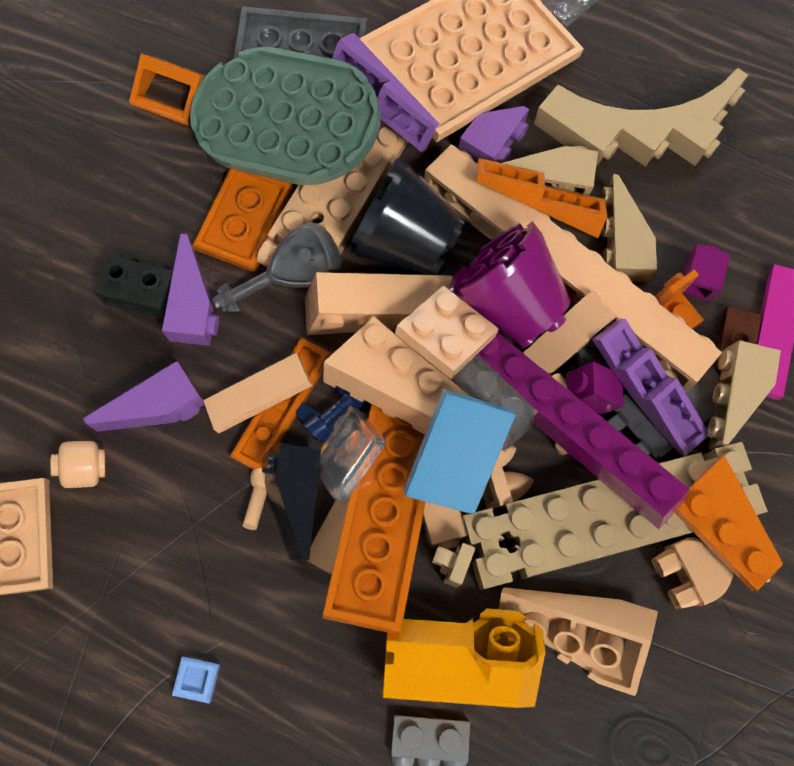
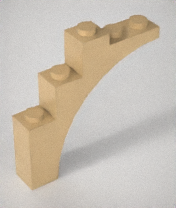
[534,68,748,167]

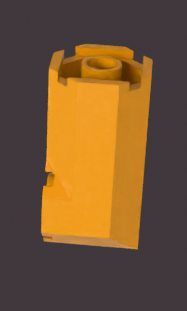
[383,609,545,708]

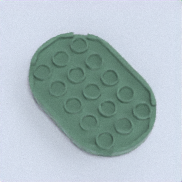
[190,47,381,185]

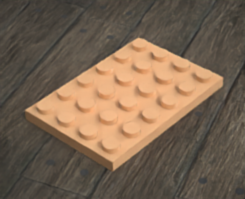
[359,0,584,143]

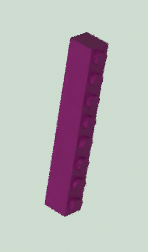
[466,332,690,530]

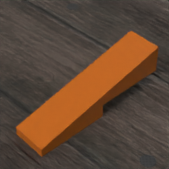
[476,158,607,238]

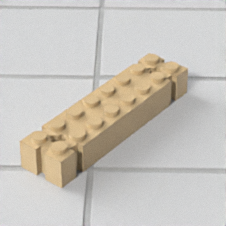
[463,442,768,591]

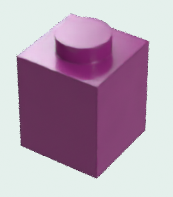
[683,244,730,302]
[567,362,624,415]

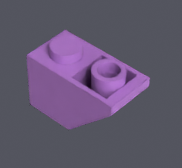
[459,106,529,163]

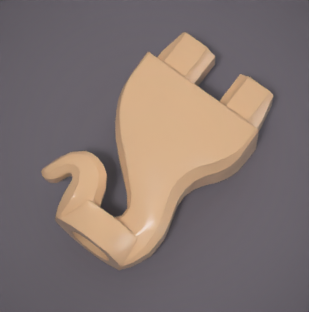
[651,538,770,609]

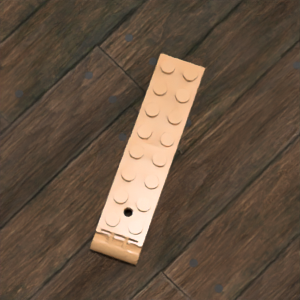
[257,120,408,288]

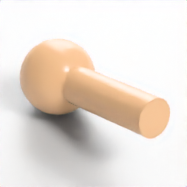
[242,467,267,530]

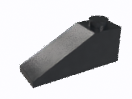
[262,443,321,561]

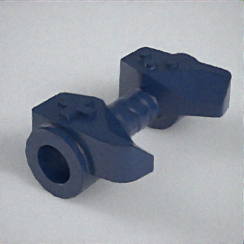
[297,386,369,443]

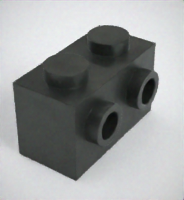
[94,254,173,319]

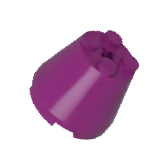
[448,221,571,348]

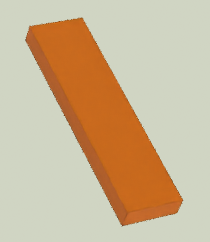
[230,337,331,470]

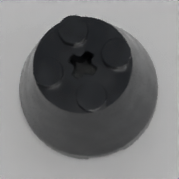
[347,158,465,275]

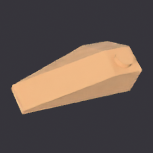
[499,587,658,696]

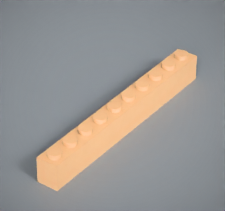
[424,144,722,393]

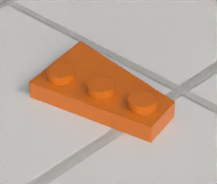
[675,455,783,591]

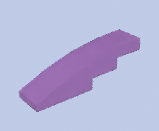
[592,318,708,456]

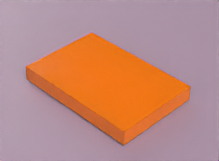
[192,169,295,273]

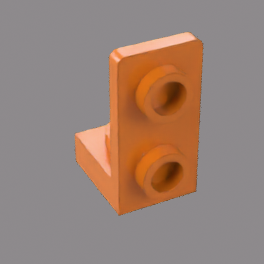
[655,269,704,329]

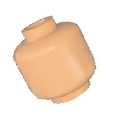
[51,441,105,488]

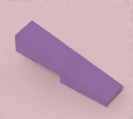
[331,33,439,152]

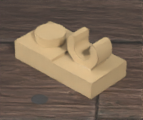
[432,543,475,588]

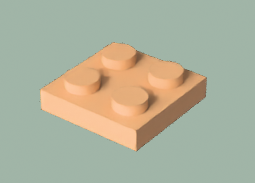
[395,286,499,379]

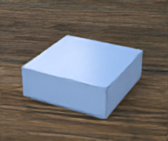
[172,656,220,704]

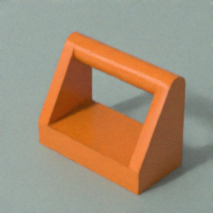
[129,53,206,126]

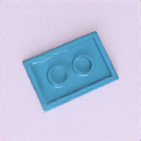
[403,389,516,514]

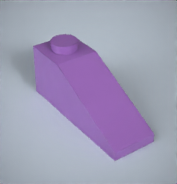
[162,234,219,346]
[83,361,205,432]

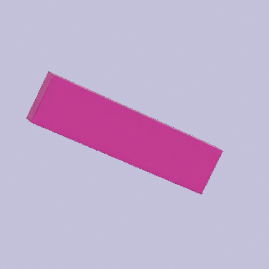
[757,264,794,400]

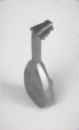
[212,223,341,312]

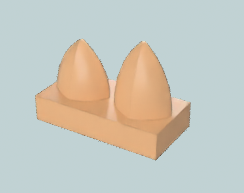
[483,441,534,511]

